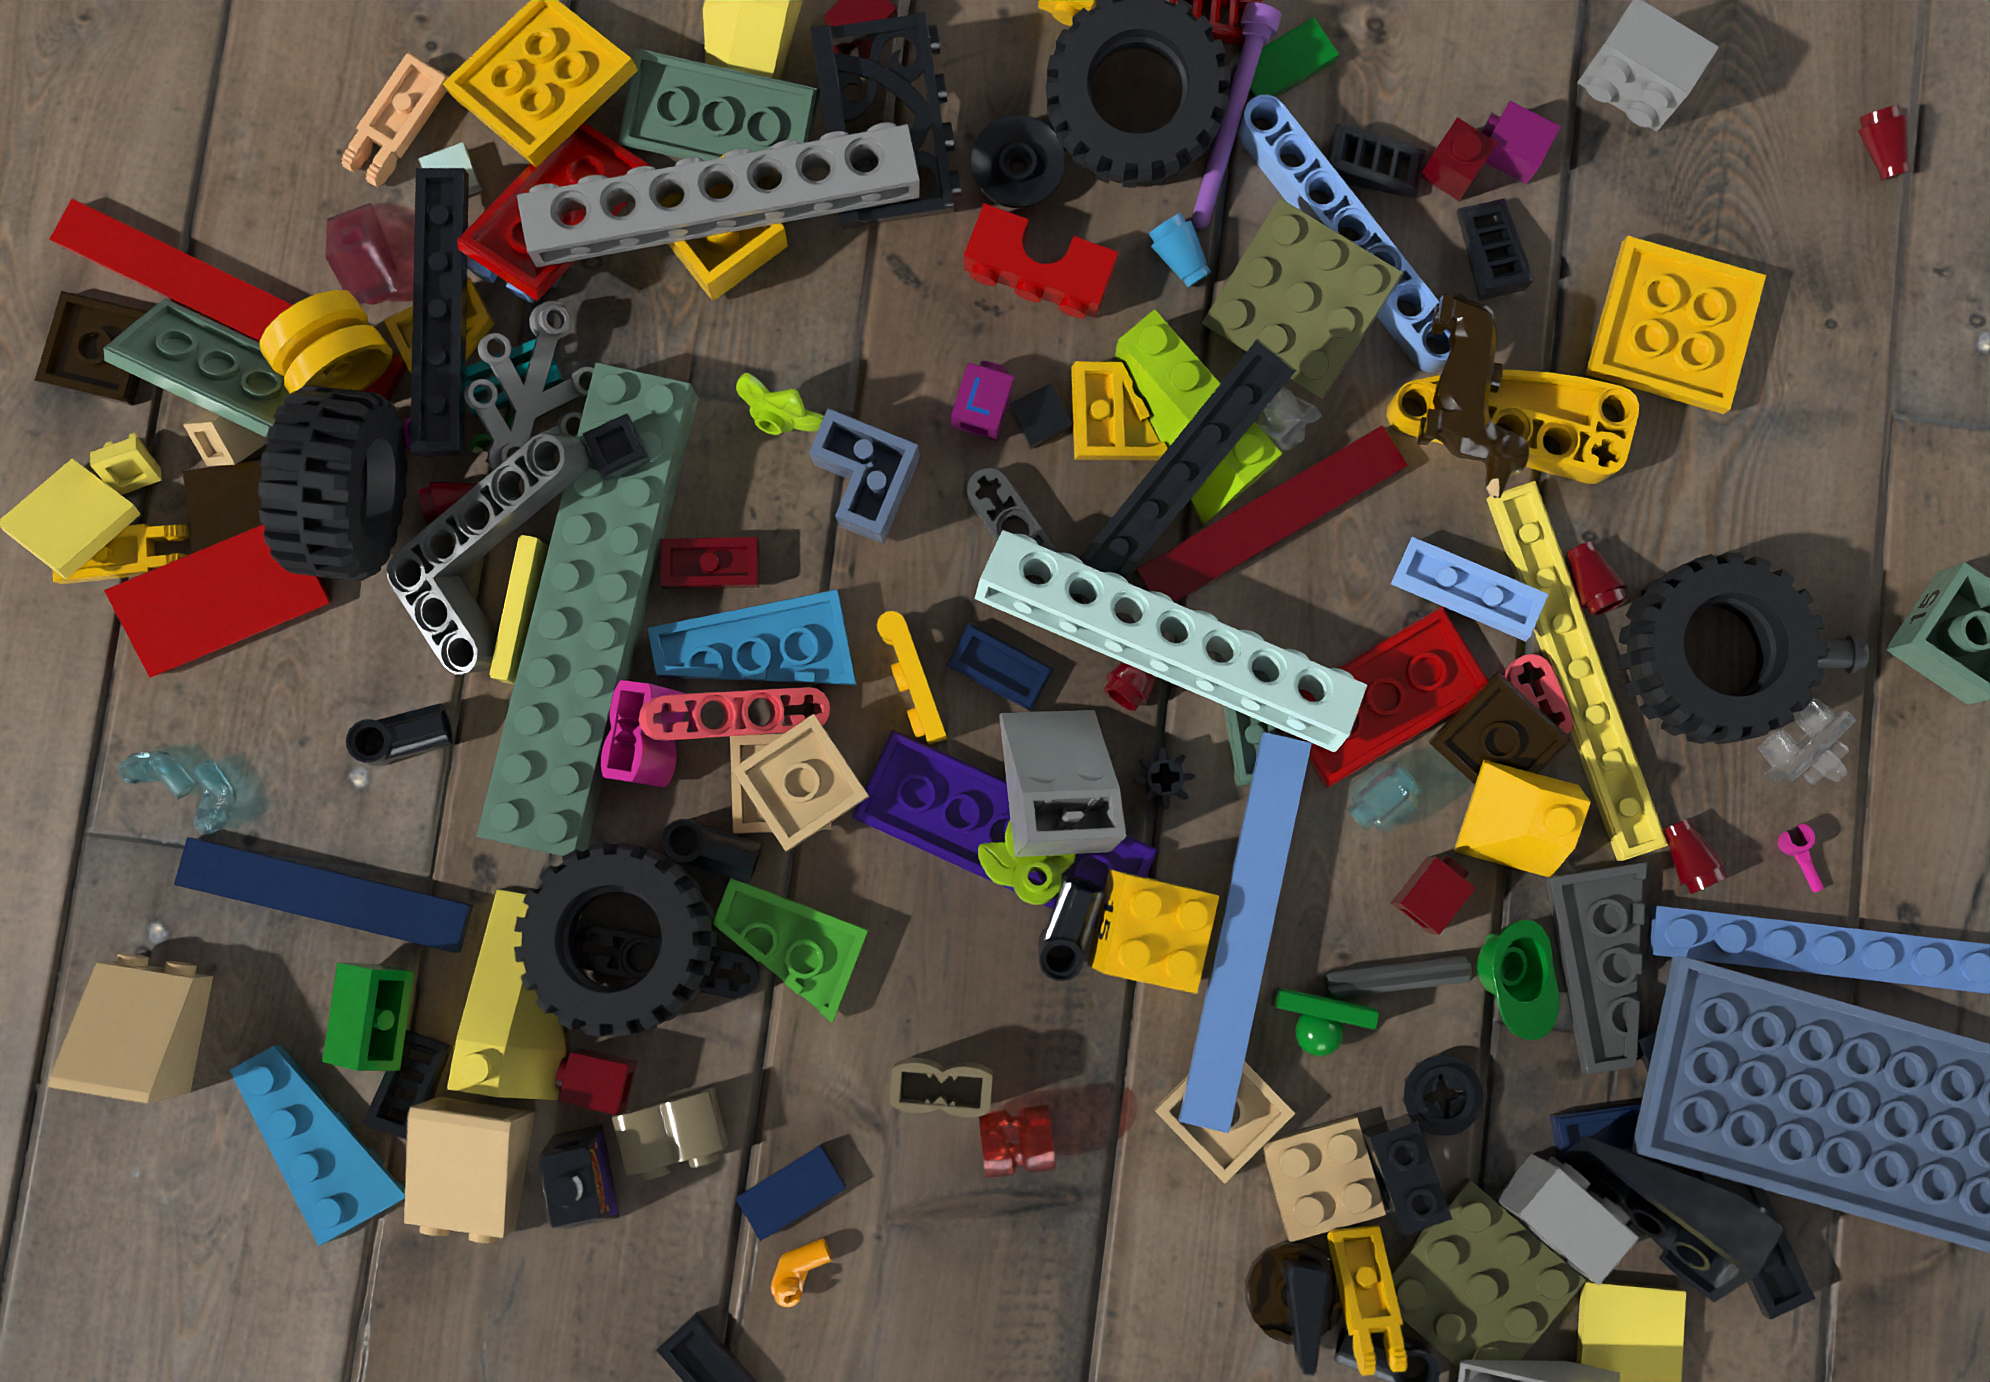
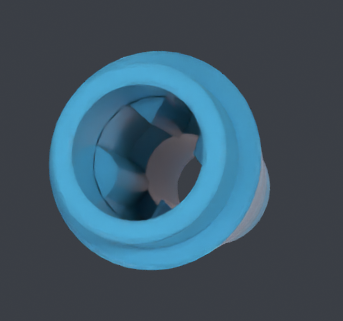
[1149,213,1212,288]

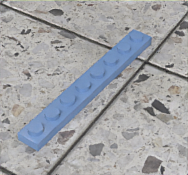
[1647,906,1990,994]

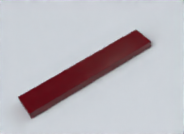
[1135,425,1408,603]

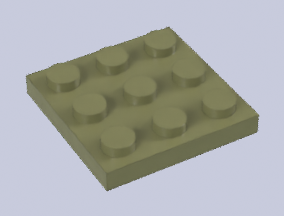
[1201,198,1404,400]
[1390,1178,1586,1369]

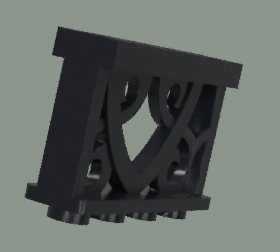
[810,12,962,229]

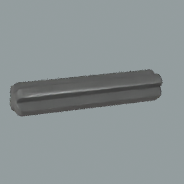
[1325,955,1472,999]

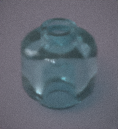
[1347,761,1423,833]

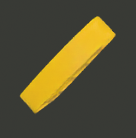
[1386,370,1639,484]

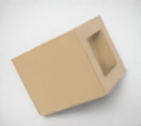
[183,409,267,466]

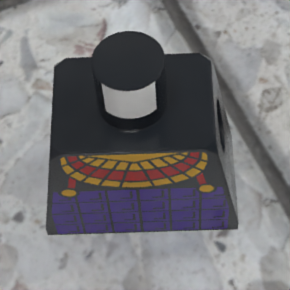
[539,1124,620,1229]

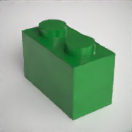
[322,962,414,1071]

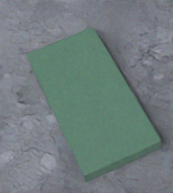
[618,48,820,181]
[103,298,290,437]

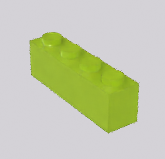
[1115,309,1282,526]

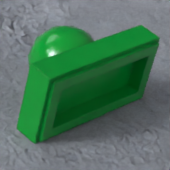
[1271,987,1379,1057]

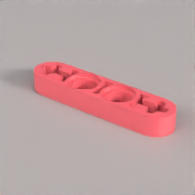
[639,687,830,741]

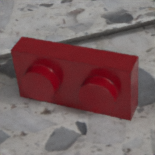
[661,537,760,589]

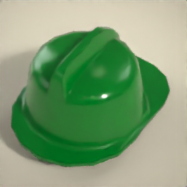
[1477,920,1559,1040]

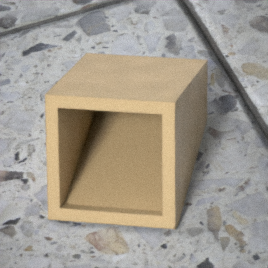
[47,953,213,1103]
[404,1096,535,1244]

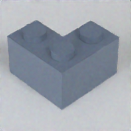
[809,409,921,544]

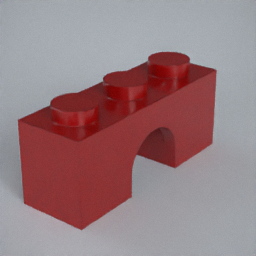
[963,203,1119,319]

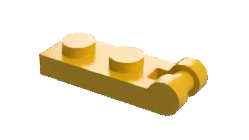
[877,611,947,745]

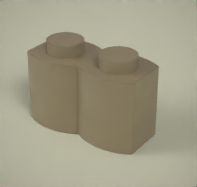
[889,1058,993,1118]
[612,1087,729,1181]

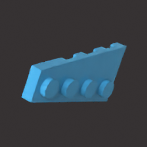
[647,590,857,686]
[229,1045,405,1246]

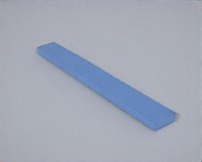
[1178,732,1312,1133]

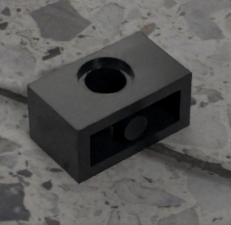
[1361,1115,1452,1236]

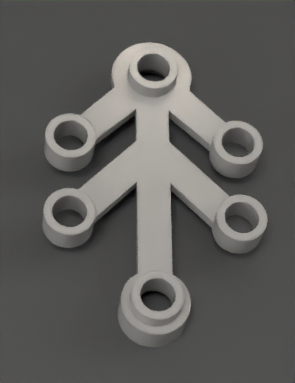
[464,301,594,480]

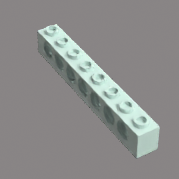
[975,530,1367,752]

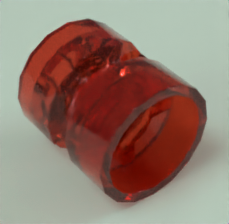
[979,1104,1056,1178]

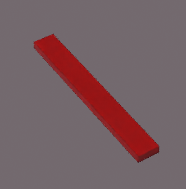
[49,198,407,401]

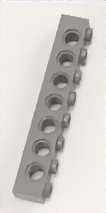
[517,122,920,267]

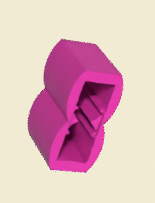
[601,680,685,788]

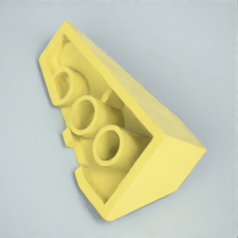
[703,0,803,80]
[447,889,568,1100]

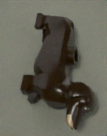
[1417,292,1529,498]

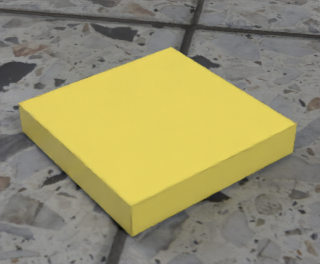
[0,459,141,580]
[1576,1279,1686,1382]

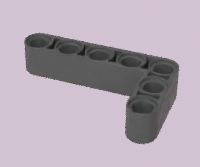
[386,434,589,674]

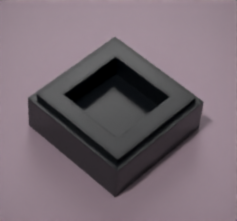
[1009,383,1073,449]
[583,413,651,481]

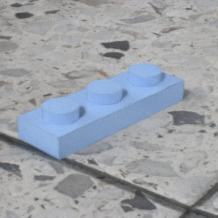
[1391,537,1549,642]

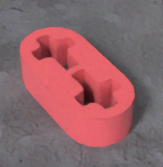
[1504,654,1573,734]

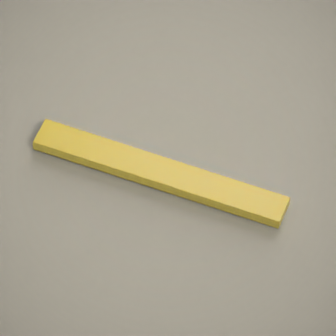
[1486,481,1668,861]

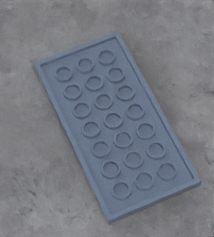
[1631,956,1990,1253]

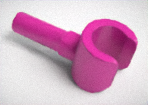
[1777,824,1824,892]

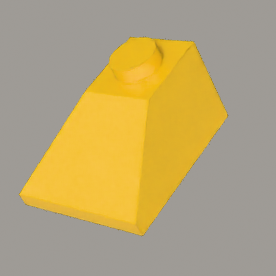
[1454,760,1591,877]

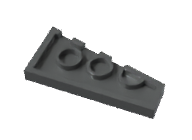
[1545,862,1647,1075]

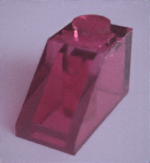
[325,203,397,305]

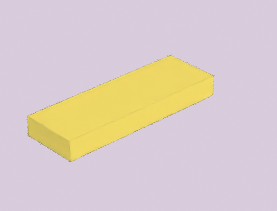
[489,535,549,684]

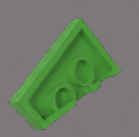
[713,878,869,1023]

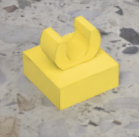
[90,433,162,495]

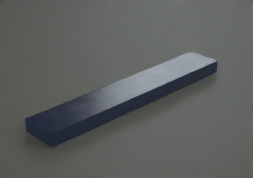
[174,837,473,953]

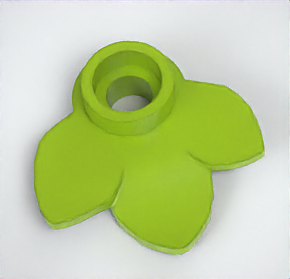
[736,373,824,435]
[978,819,1076,905]

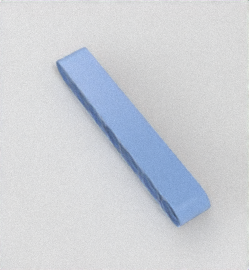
[1238,94,1451,373]

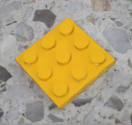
[442,0,638,167]
[1585,236,1766,414]

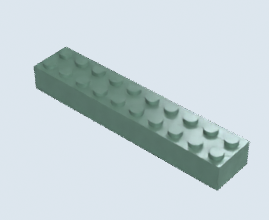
[476,363,699,856]

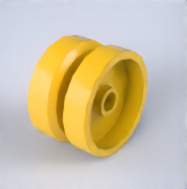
[259,289,393,394]

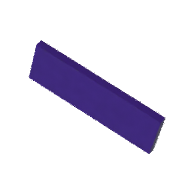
[852,729,1158,928]

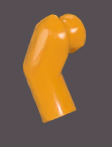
[771,1237,832,1308]

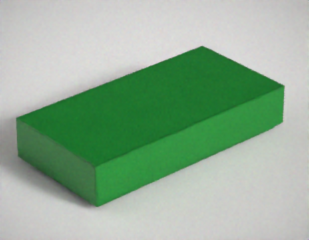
[1233,16,1339,99]

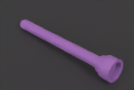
[1191,2,1282,230]

